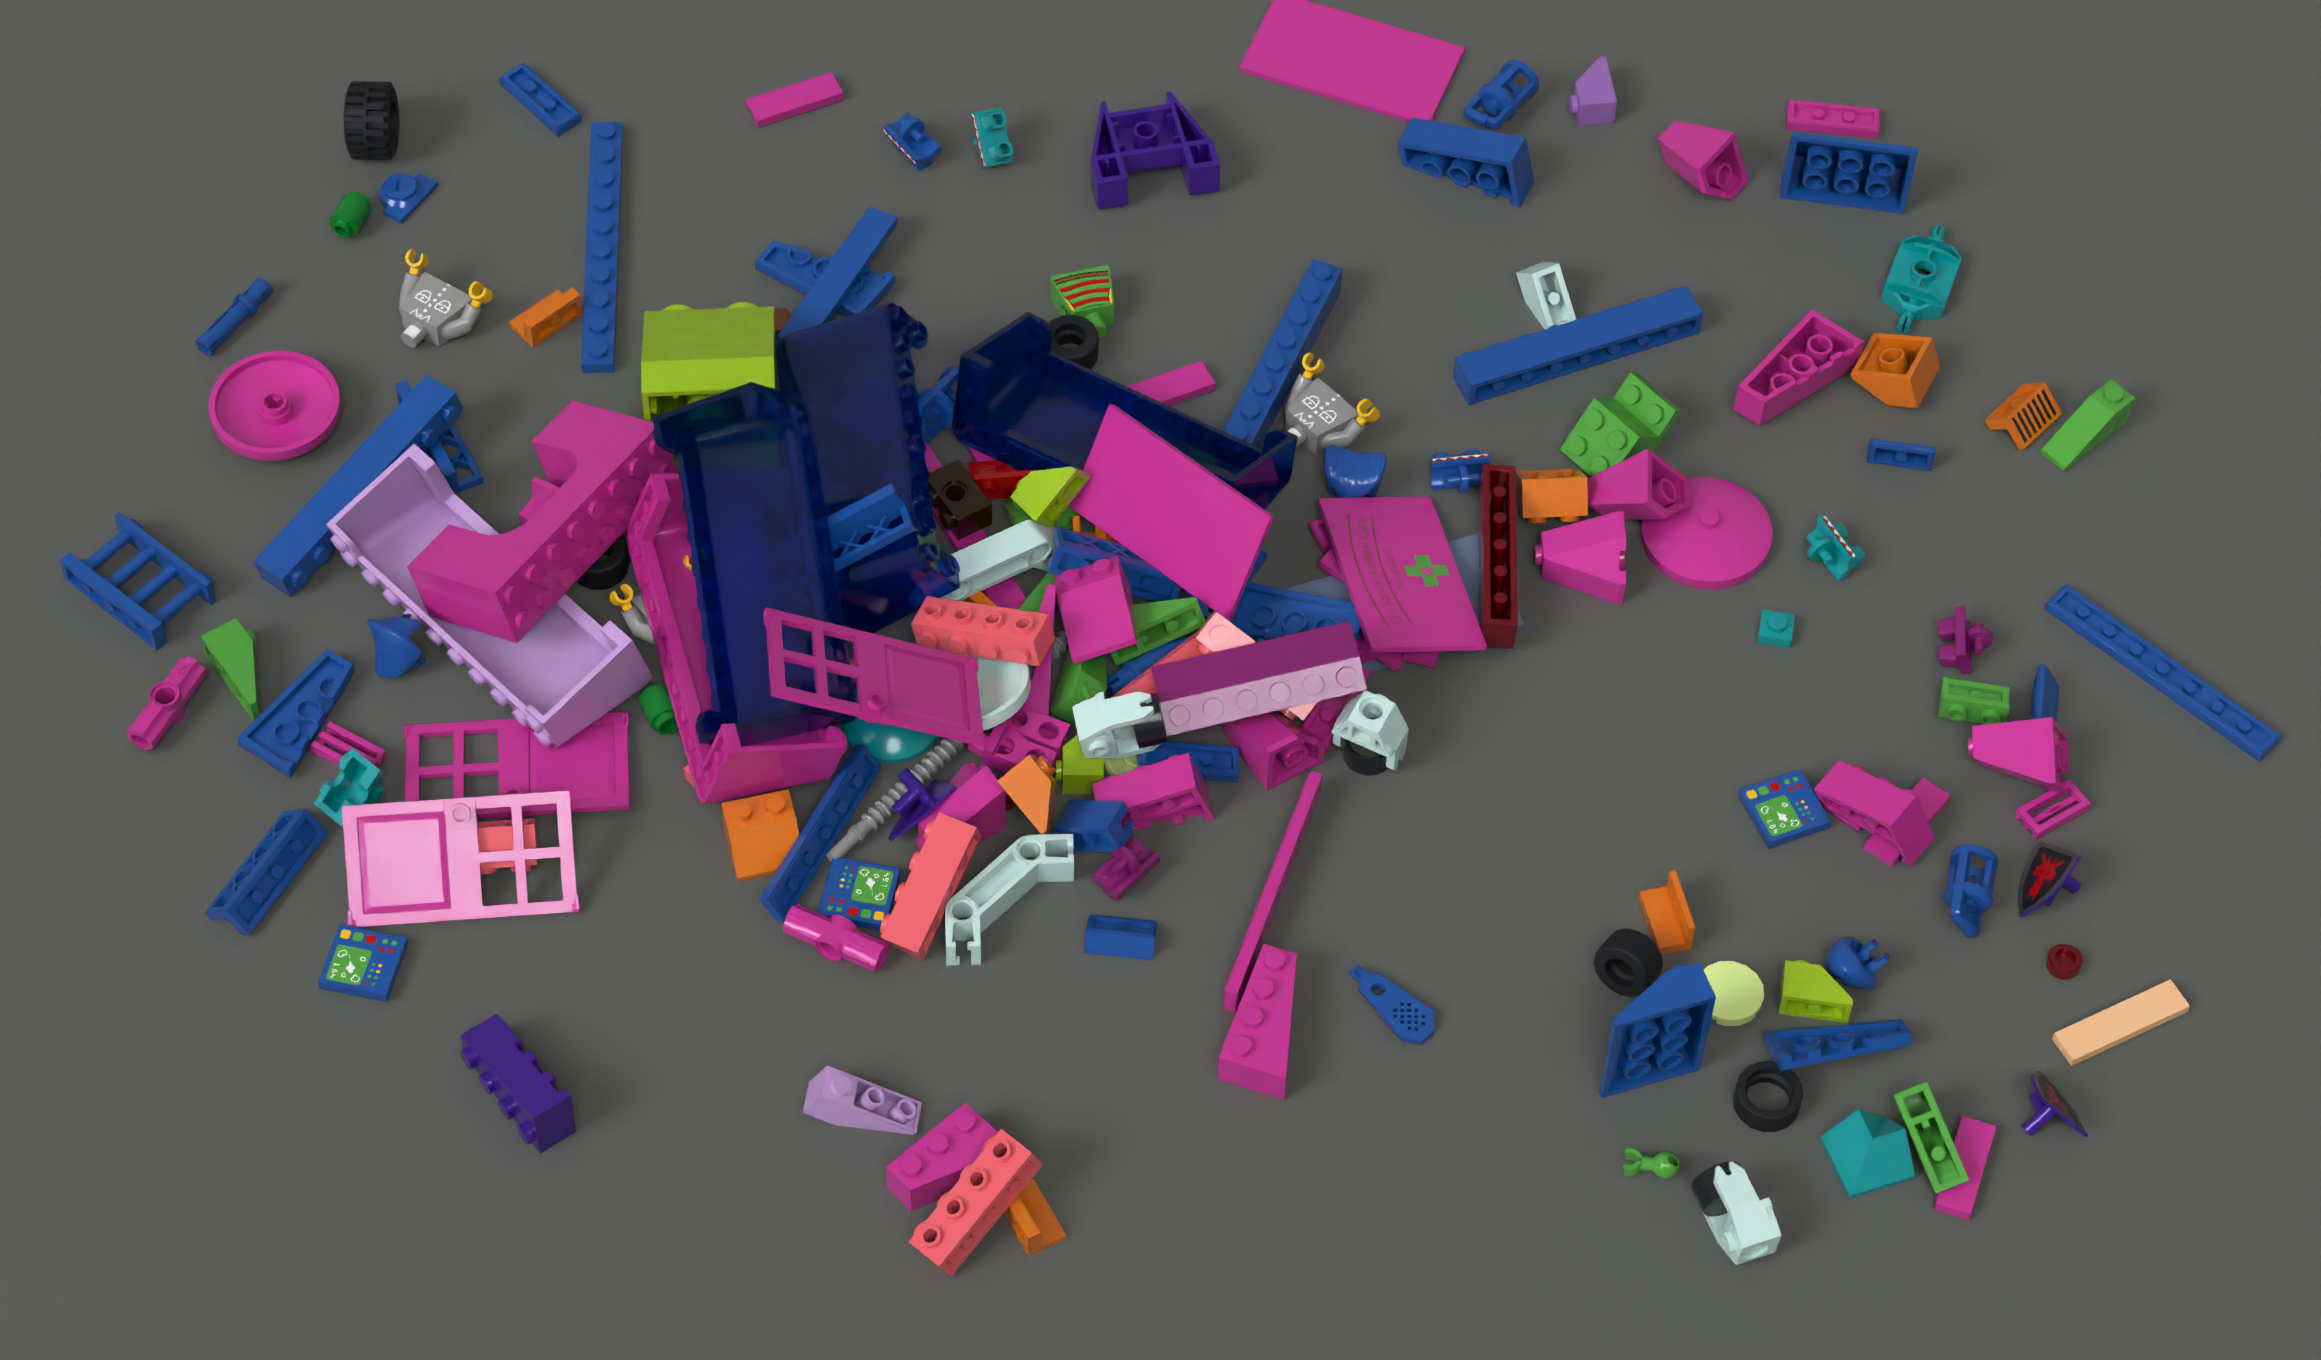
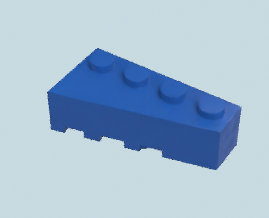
[1398,118,1535,208]

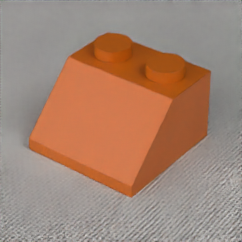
[1851,333,1940,408]
[1516,468,1588,523]
[997,755,1057,835]
[721,789,799,882]

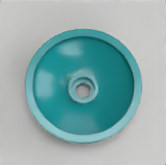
[840,688,938,764]

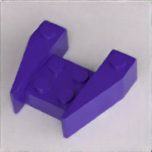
[1091,91,1220,209]

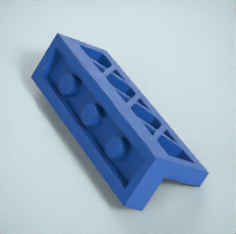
[395,380,484,494]
[775,483,916,592]
[1047,526,1181,602]
[205,809,328,935]

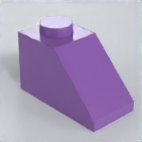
[1569,56,1617,126]

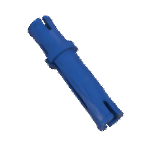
[195,277,273,356]
[1106,636,1188,698]

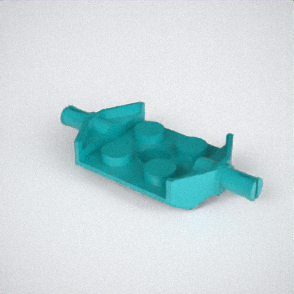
[1881,225,1962,334]

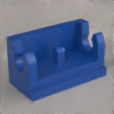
[1054,800,1134,852]

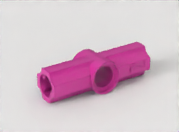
[126,656,207,751]
[783,904,889,973]

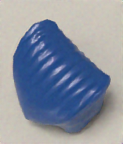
[1324,445,1387,498]
[367,614,426,678]

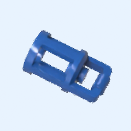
[1464,59,1539,130]
[912,366,981,443]
[1944,844,1999,938]

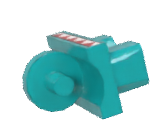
[970,107,1014,168]
[1806,515,1865,581]

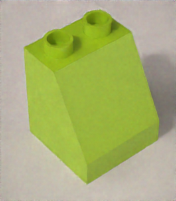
[641,302,780,473]

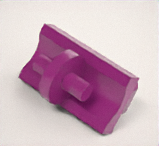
[1938,606,1993,675]
[1092,836,1160,901]

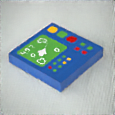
[1738,769,1831,849]
[818,858,901,931]
[318,924,408,1002]

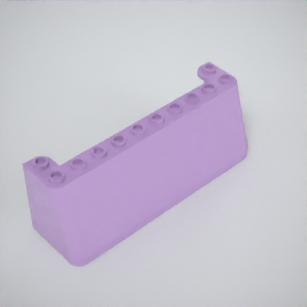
[326,444,654,748]

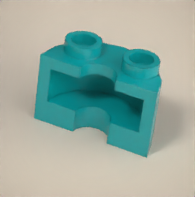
[313,748,386,826]

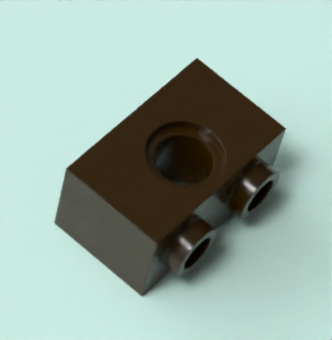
[922,459,992,540]

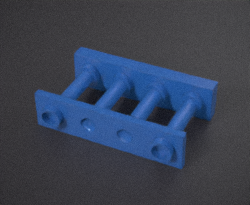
[60,512,216,650]

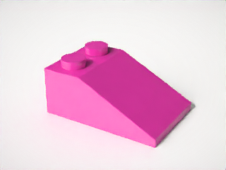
[1055,556,1138,664]

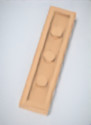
[2052,979,2190,1066]

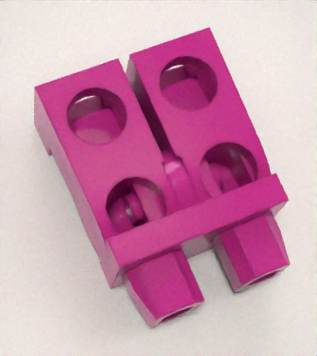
[967,707,1071,774]

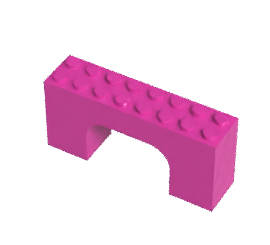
[407,401,679,643]

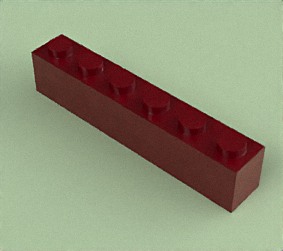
[1479,464,1518,649]

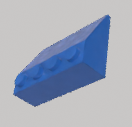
[1780,132,1918,214]
[1599,962,1716,1098]

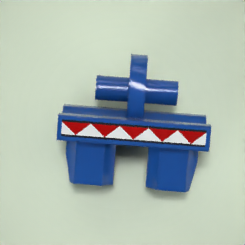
[883,113,941,171]
[1430,449,1490,493]

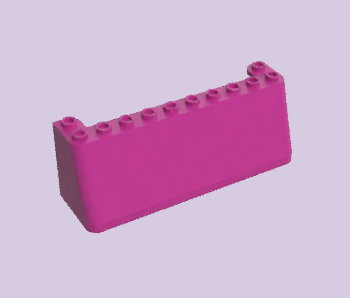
[626,471,847,804]

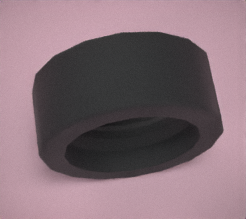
[1733,1061,1803,1132]

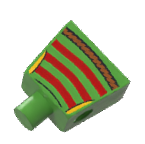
[1050,264,1114,339]

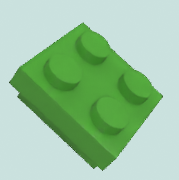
[1560,372,1682,477]

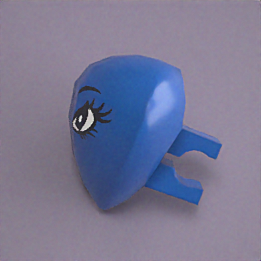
[1825,937,1890,990]

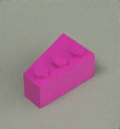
[1092,753,1215,831]
[1814,760,1935,867]

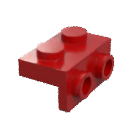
[968,457,1036,500]

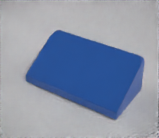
[1866,438,1936,471]
[2031,664,2059,722]
[1084,914,1158,960]

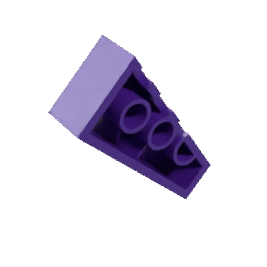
[460,1014,576,1153]

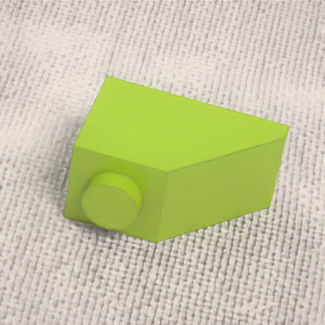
[1010,466,1092,527]
[1056,734,1104,794]
[1778,960,1853,1023]

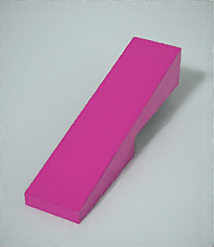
[1023,583,1057,717]

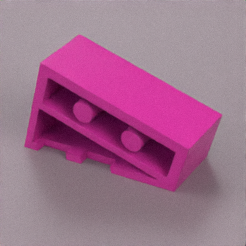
[886,1102,998,1211]

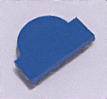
[379,173,438,224]

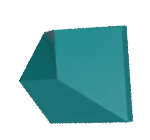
[1820,1109,1915,1199]

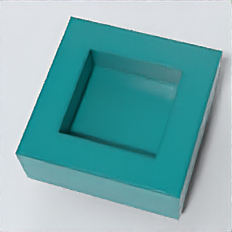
[1757,609,1795,648]

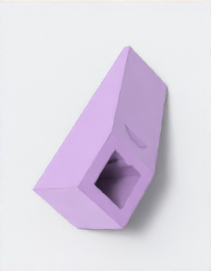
[803,1065,922,1135]

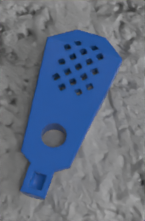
[1348,964,1434,1045]

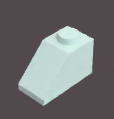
[1516,262,1576,330]

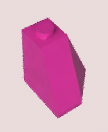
[1658,121,1749,200]
[1587,449,1689,520]
[1534,511,1626,604]
[1223,711,1325,791]
[1968,717,2070,792]
[915,761,1006,851]

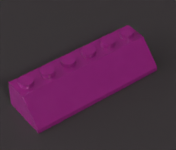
[1151,621,1367,736]

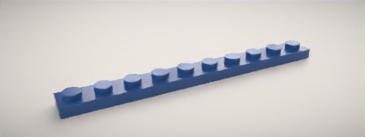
[581,122,623,373]

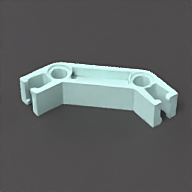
[907,520,1055,610]
[945,834,1074,965]

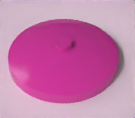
[208,350,341,461]
[1640,477,1773,589]

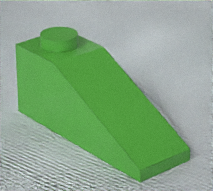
[2040,379,2136,472]
[1109,597,1206,666]
[200,618,260,721]
[1050,649,1107,727]
[1894,1082,1969,1194]

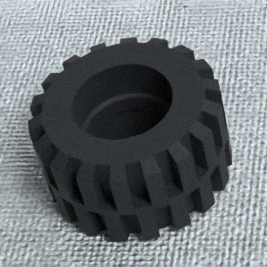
[344,81,399,160]

